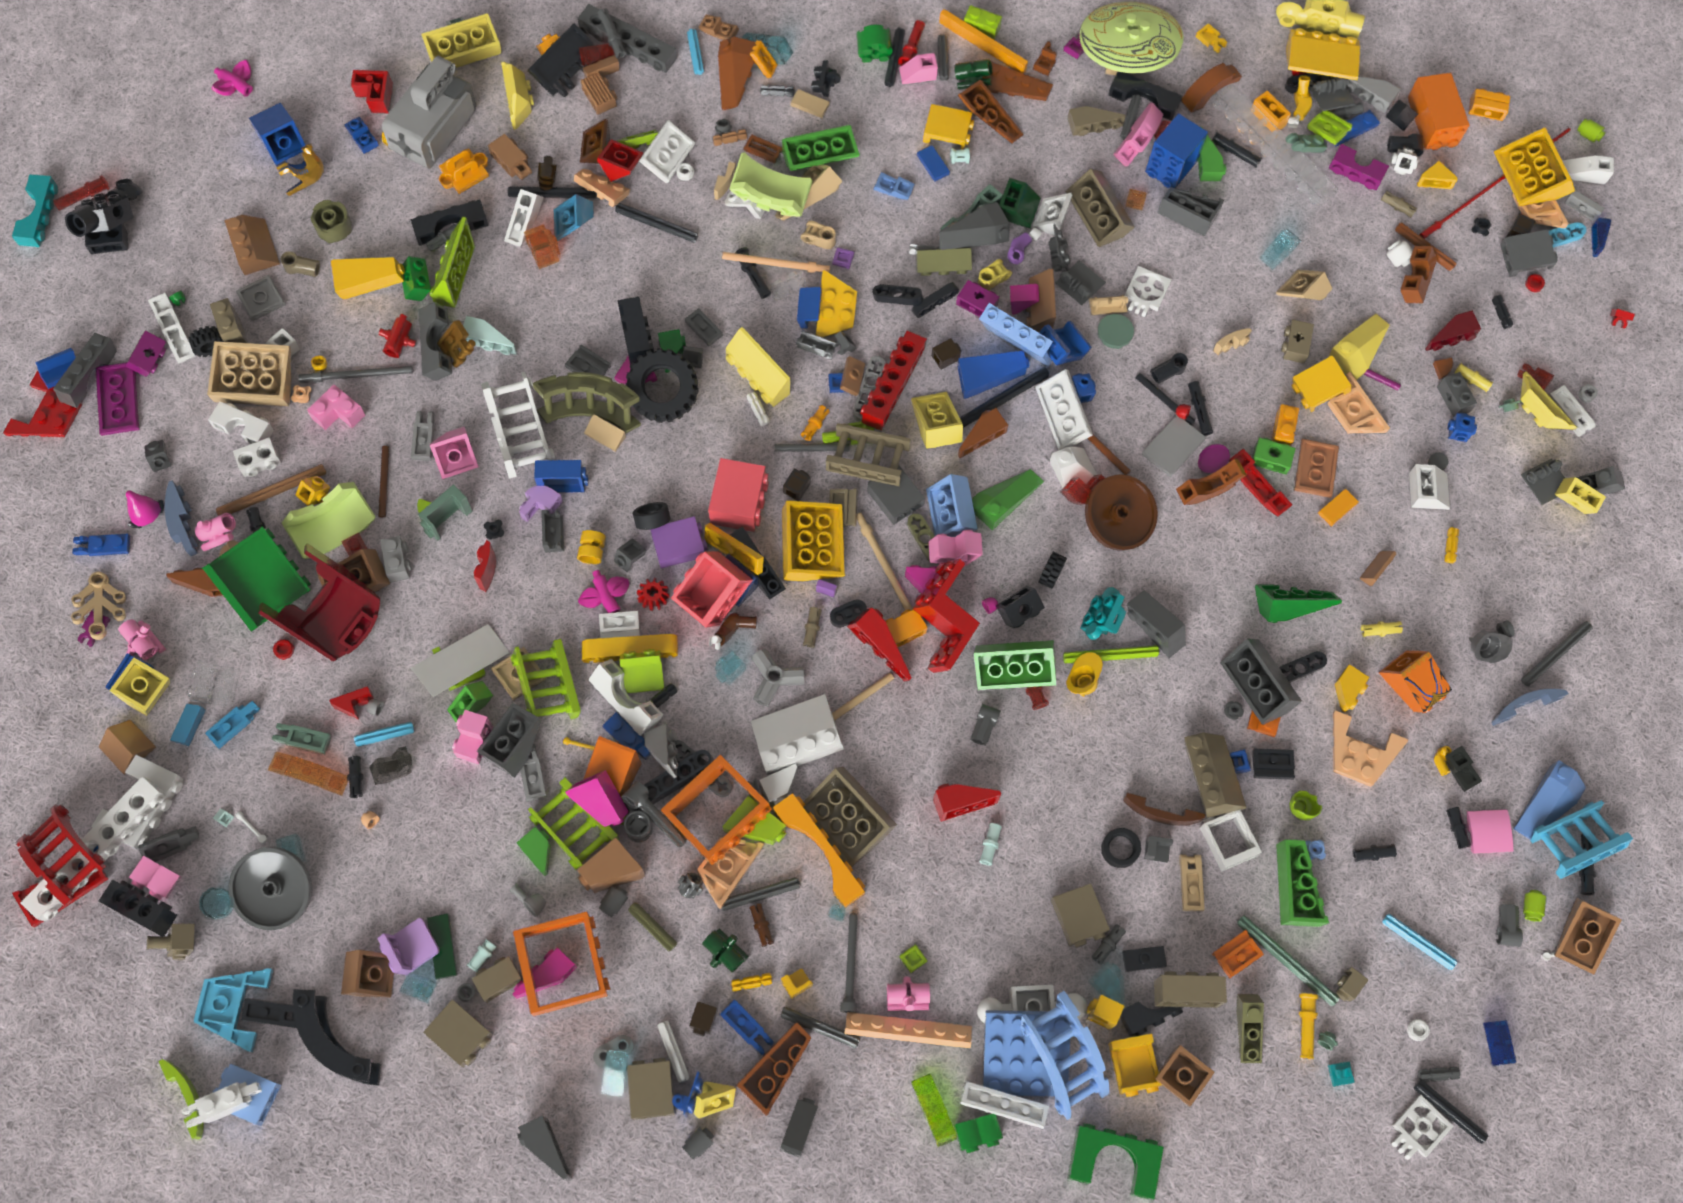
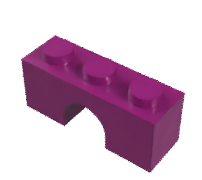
[1328,144,1389,191]

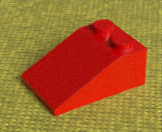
[933,783,1001,822]

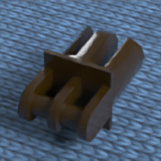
[537,156,557,191]

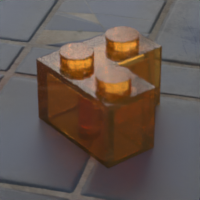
[524,224,560,269]

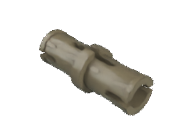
[1381,190,1418,218]
[803,607,822,648]

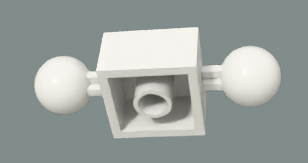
[977,985,1087,1023]

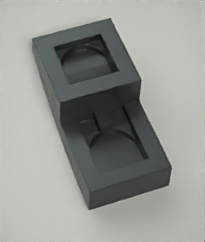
[1445,746,1482,792]

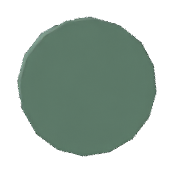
[1097,314,1134,349]

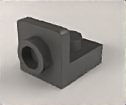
[614,538,646,572]

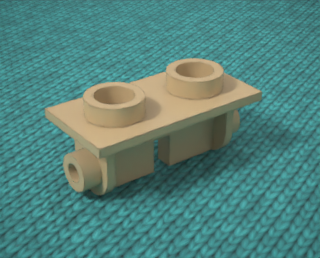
[1089,295,1128,315]

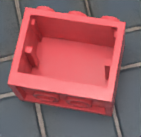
[708,458,769,532]
[671,551,753,627]

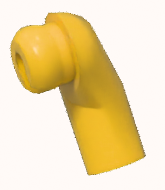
[1434,746,1452,776]

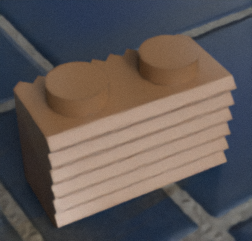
[581,72,617,115]

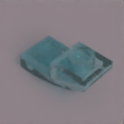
[601,1050,629,1097]

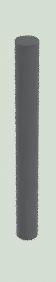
[775,444,850,452]

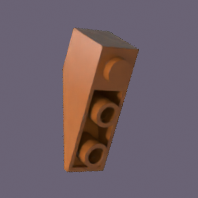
[166,568,223,597]

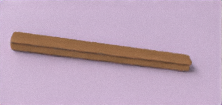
[216,464,326,516]

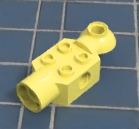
[1276,0,1365,38]

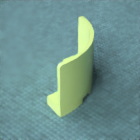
[729,153,813,216]
[282,482,375,559]

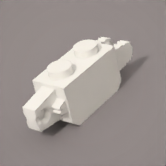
[182,1082,262,1128]

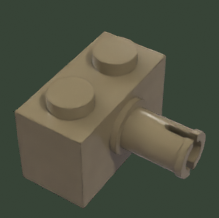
[146,924,195,960]

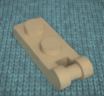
[1179,854,1205,911]

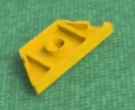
[815,270,857,338]

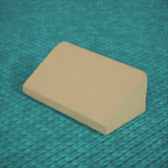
[584,415,626,452]

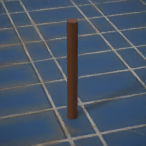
[378,446,390,518]

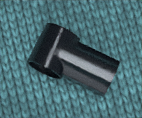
[1387,133,1424,157]
[1150,353,1188,384]

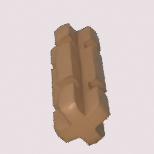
[713,129,747,146]

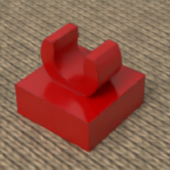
[1610,309,1635,329]

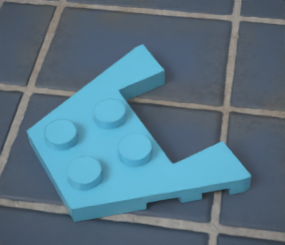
[193,968,273,1052]

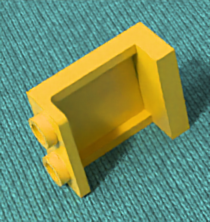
[923,104,974,150]
[1291,355,1351,412]
[1108,1034,1163,1097]

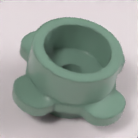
[1499,398,1521,412]

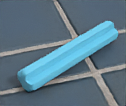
[687,29,704,75]
[354,722,414,747]

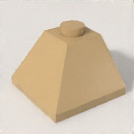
[1276,270,1332,300]

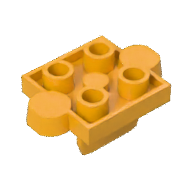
[439,148,489,194]

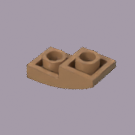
[699,14,739,40]

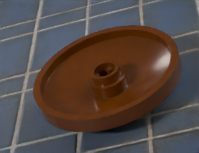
[1085,474,1158,551]

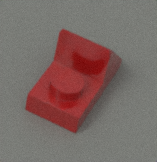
[329,686,374,720]

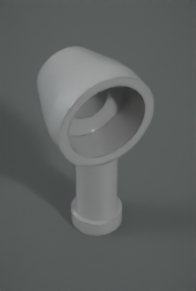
[510,884,546,917]

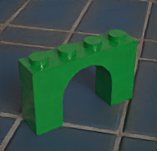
[1067,1123,1164,1200]

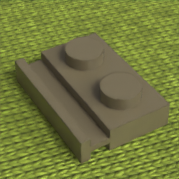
[829,488,858,527]

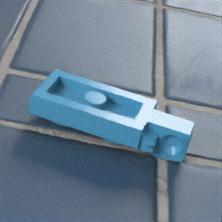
[205,701,260,749]

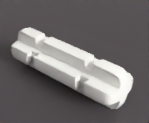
[747,392,770,426]

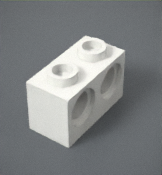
[233,437,281,477]

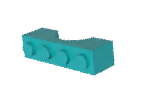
[12,174,58,247]

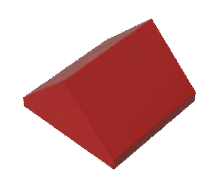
[597,139,644,181]

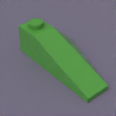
[972,469,1044,531]

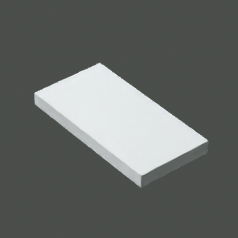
[1035,369,1093,450]

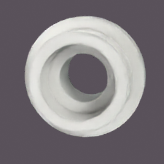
[676,163,694,181]

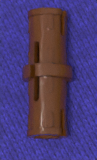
[749,903,774,947]

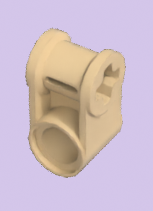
[800,221,836,249]

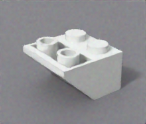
[1409,464,1450,510]

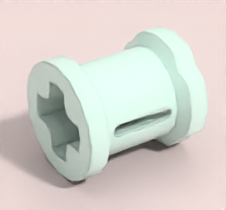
[950,148,970,164]

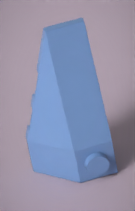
[1514,760,1586,840]

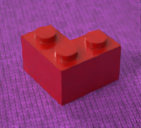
[351,70,393,113]

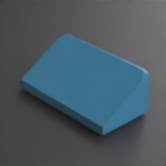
[170,704,206,746]

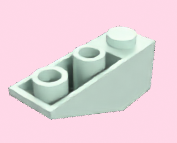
[463,316,517,355]

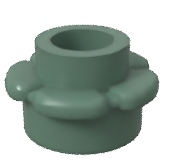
[1317,1031,1338,1050]

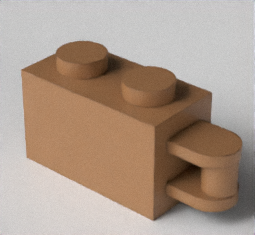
[488,134,532,180]

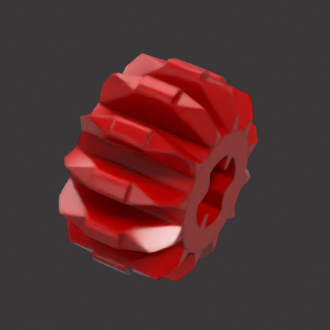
[637,577,670,611]

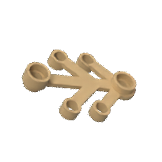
[71,572,126,640]

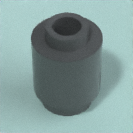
[599,885,628,917]
[682,1127,714,1160]

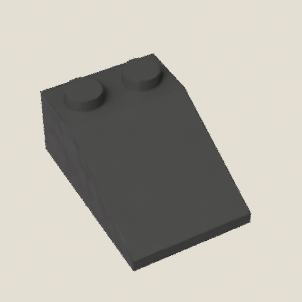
[477,703,542,778]
[517,1116,572,1181]

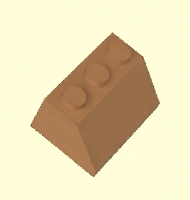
[224,215,280,275]
[1025,269,1056,333]

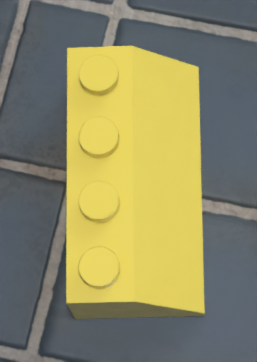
[421,13,502,68]
[725,327,790,407]

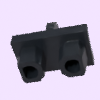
[811,60,841,97]

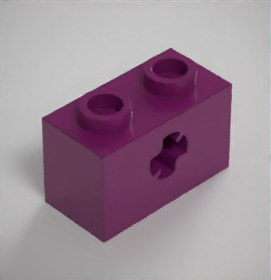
[956,280,1000,317]
[125,330,167,377]

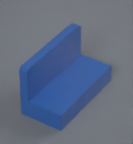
[797,287,822,329]
[36,348,76,389]

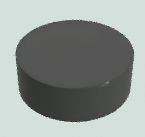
[1428,452,1449,470]

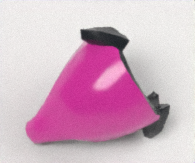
[126,490,164,528]

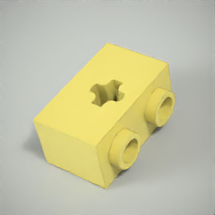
[1555,477,1606,514]

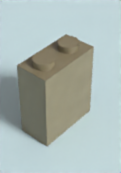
[210,298,248,343]
[1051,883,1110,948]
[423,999,493,1068]
[627,1058,675,1120]

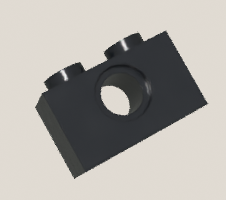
[996,585,1045,628]

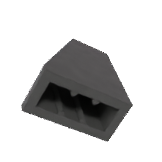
[780,1097,818,1158]

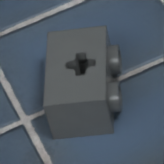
[1437,372,1477,417]

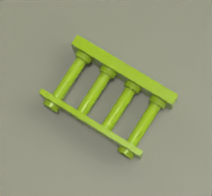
[511,639,581,719]
[528,777,620,870]

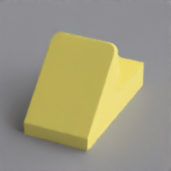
[694,1082,736,1118]

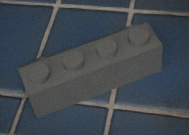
[1220,638,1302,725]

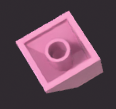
[430,426,479,479]

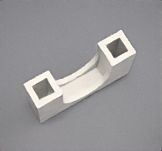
[91,755,184,851]

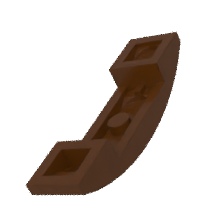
[1123,793,1206,826]

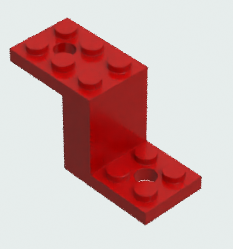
[913,559,980,673]

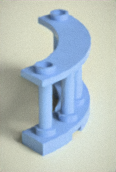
[1020,991,1109,1120]

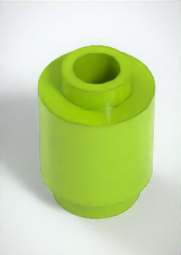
[1577,118,1606,143]
[1523,890,1546,922]

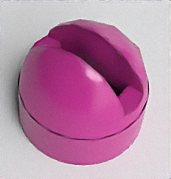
[982,597,998,614]

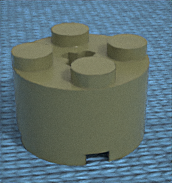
[310,200,352,243]

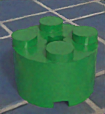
[856,25,892,63]

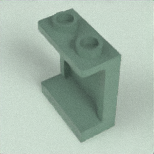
[418,484,472,541]

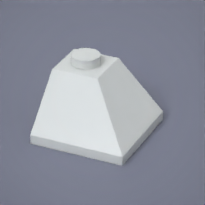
[1050,446,1100,494]

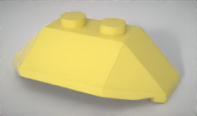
[501,62,534,130]
[1520,371,1578,430]

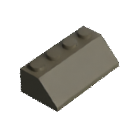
[1065,168,1135,247]
[1184,732,1246,818]

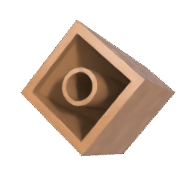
[577,838,645,893]

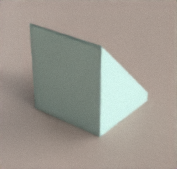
[213,808,234,827]

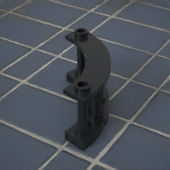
[292,989,382,1086]

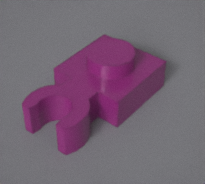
[1063,33,1085,59]
[78,610,111,647]

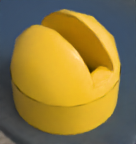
[311,355,327,371]

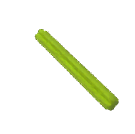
[1063,645,1159,663]

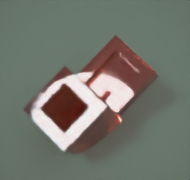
[1060,474,1105,505]

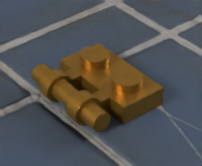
[437,320,476,368]

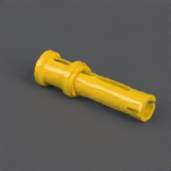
[1299,993,1318,1059]

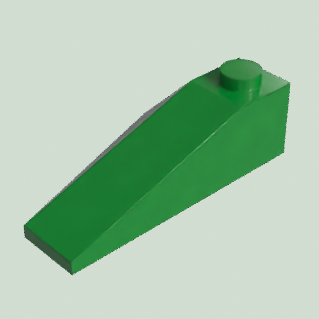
[1255,584,1342,623]

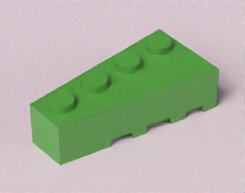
[1276,839,1329,927]

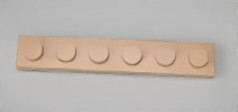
[845,1012,972,1048]

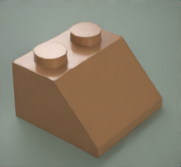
[341,950,394,997]
[1155,1045,1215,1107]

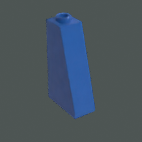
[957,350,1029,399]

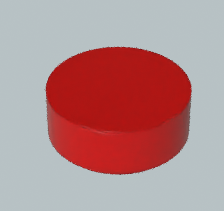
[1525,274,1545,292]
[273,639,294,660]

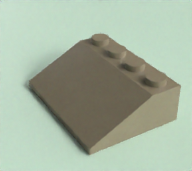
[803,766,897,867]

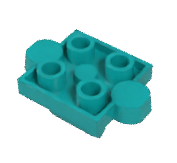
[1080,587,1126,640]

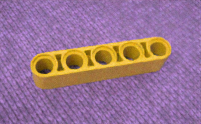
[581,634,678,663]

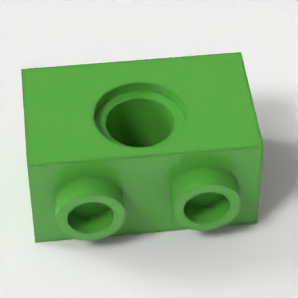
[1252,437,1296,475]

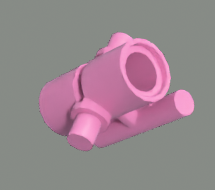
[195,513,236,551]
[119,619,166,660]
[887,977,930,1011]

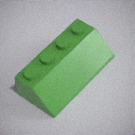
[782,125,860,171]
[974,640,1056,690]

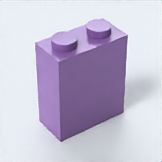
[650,516,708,569]

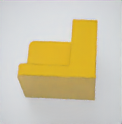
[781,969,813,999]

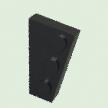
[617,296,654,366]

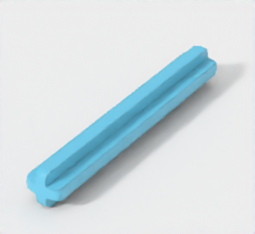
[1382,914,1457,970]

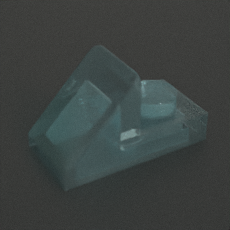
[399,973,437,1004]

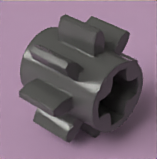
[678,872,704,898]

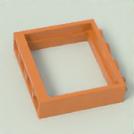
[661,755,772,865]
[513,911,610,1016]

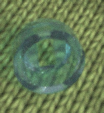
[828,904,846,921]

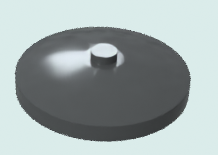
[229,847,312,930]

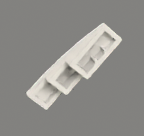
[148,293,196,364]

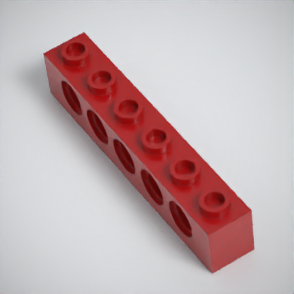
[860,331,927,431]

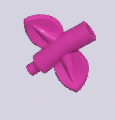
[211,59,253,97]
[578,570,629,613]

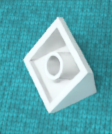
[1032,193,1072,236]

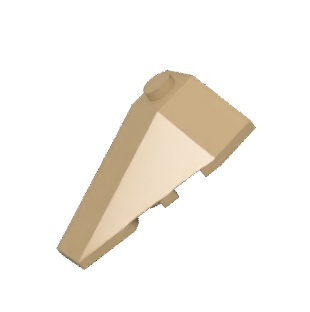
[774,164,843,221]

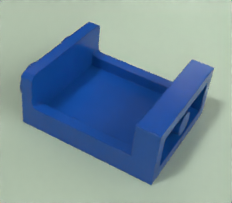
[1039,321,1092,365]

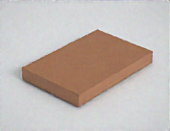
[1294,438,1339,498]

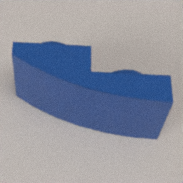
[344,117,379,154]

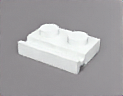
[599,611,640,638]

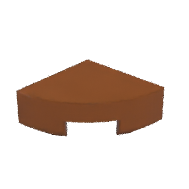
[1433,357,1453,380]

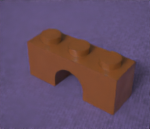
[1400,246,1437,303]

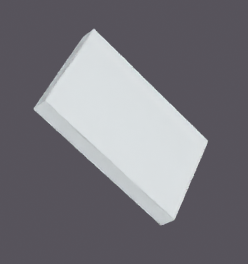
[639,120,695,183]

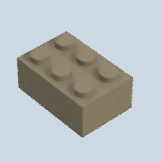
[1154,971,1227,1008]

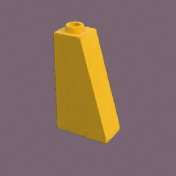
[331,257,405,299]

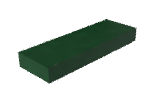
[427,913,458,980]

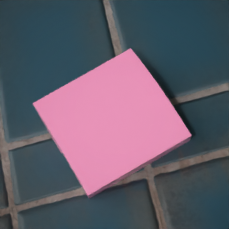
[1467,809,1514,853]

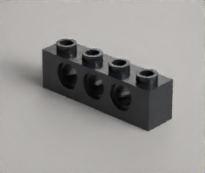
[98,879,178,937]

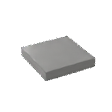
[236,275,286,321]

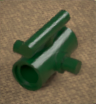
[954,59,992,90]
[702,928,749,973]

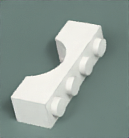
[589,659,663,736]

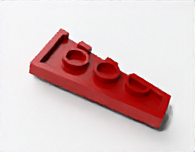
[12,866,109,928]

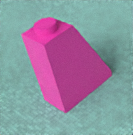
[565,770,629,827]

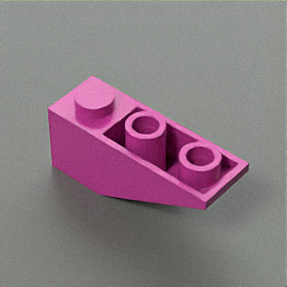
[512,948,577,999]

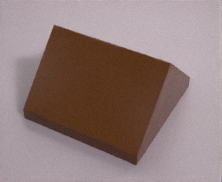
[580,119,610,164]

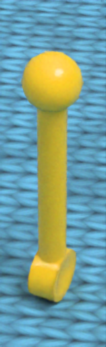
[563,737,595,750]

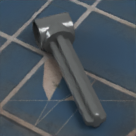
[622,781,687,848]

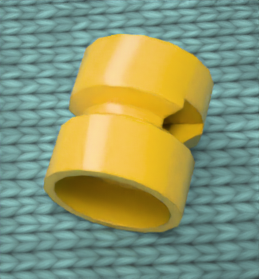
[577,530,606,564]

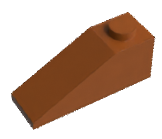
[958,408,1008,458]

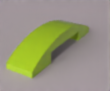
[158,1059,204,1140]

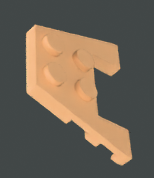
[1333,710,1408,786]

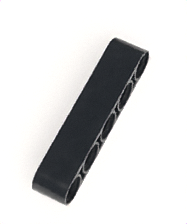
[624,750,714,812]

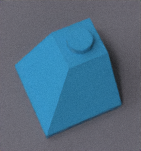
[554,194,594,241]

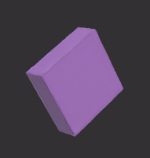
[832,247,854,269]
[816,579,837,598]

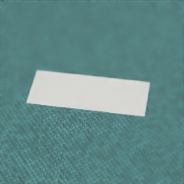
[411,624,509,697]

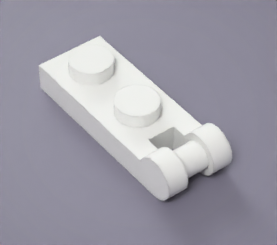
[1549,385,1595,437]

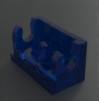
[1483,1020,1517,1067]

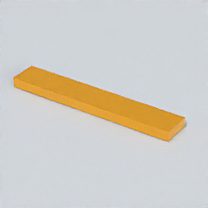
[939,9,1028,73]

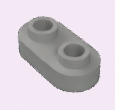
[593,1035,634,1068]

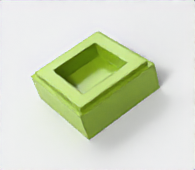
[899,944,928,973]

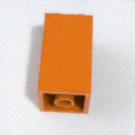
[1407,73,1470,150]

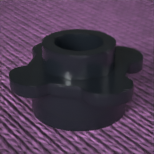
[1471,218,1491,236]
[484,519,504,540]

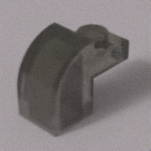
[369,746,412,785]

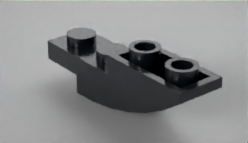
[730,526,786,600]

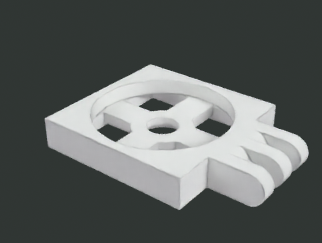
[1125,266,1172,317]
[1391,1095,1454,1160]

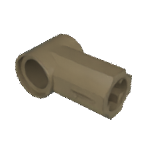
[281,251,320,277]

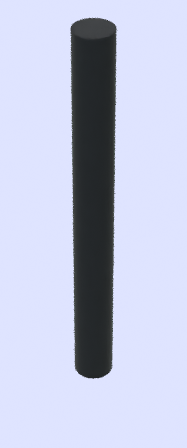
[1135,373,1196,425]

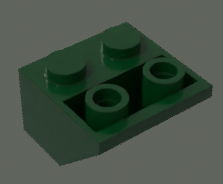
[999,178,1041,229]

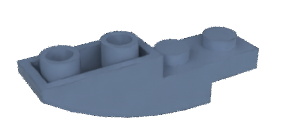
[165,480,198,557]

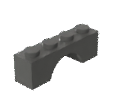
[418,302,452,381]
[53,333,117,408]

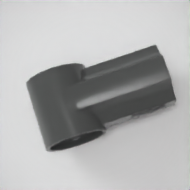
[970,703,1001,746]
[1496,904,1523,947]

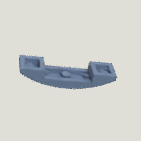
[1491,689,1569,726]

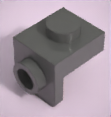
[144,440,171,472]

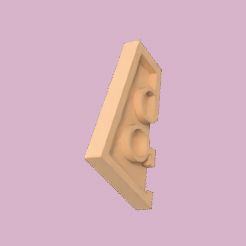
[574,169,630,207]

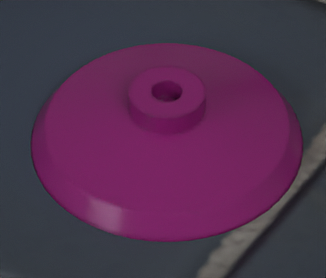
[1198,444,1230,473]

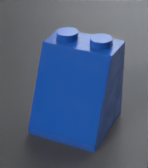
[249,102,305,165]

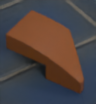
[1033,41,1057,76]

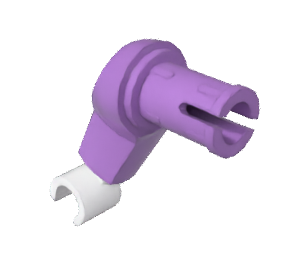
[1007,228,1042,265]

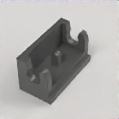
[541,510,564,553]

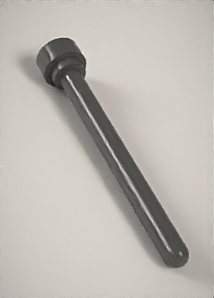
[840,913,857,1013]

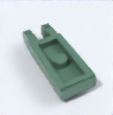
[1285,133,1328,153]
[272,723,331,755]

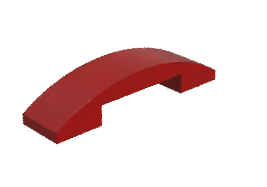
[1229,448,1293,517]

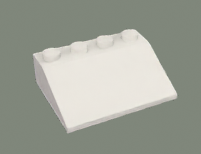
[751,694,844,775]

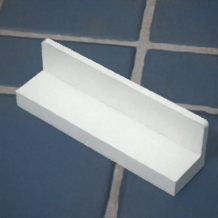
[960,1081,1049,1128]

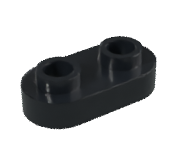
[830,599,867,628]

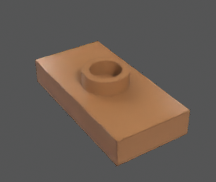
[840,356,865,396]

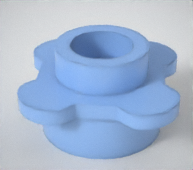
[1305,840,1326,860]

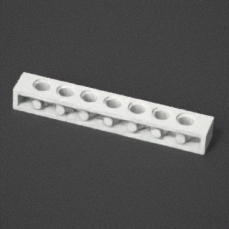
[21,777,167,922]

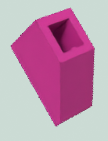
[905,565,937,593]

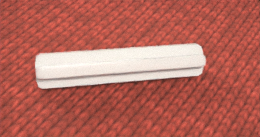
[657,1021,690,1083]

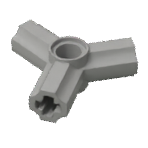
[751,648,804,707]

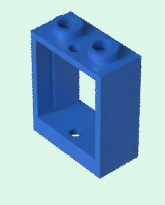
[534,460,589,493]

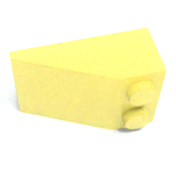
[911,392,963,449]

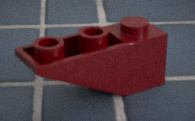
[1425,310,1481,351]

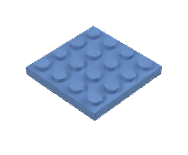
[983,1010,1070,1096]

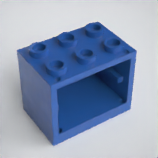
[1145,113,1208,188]

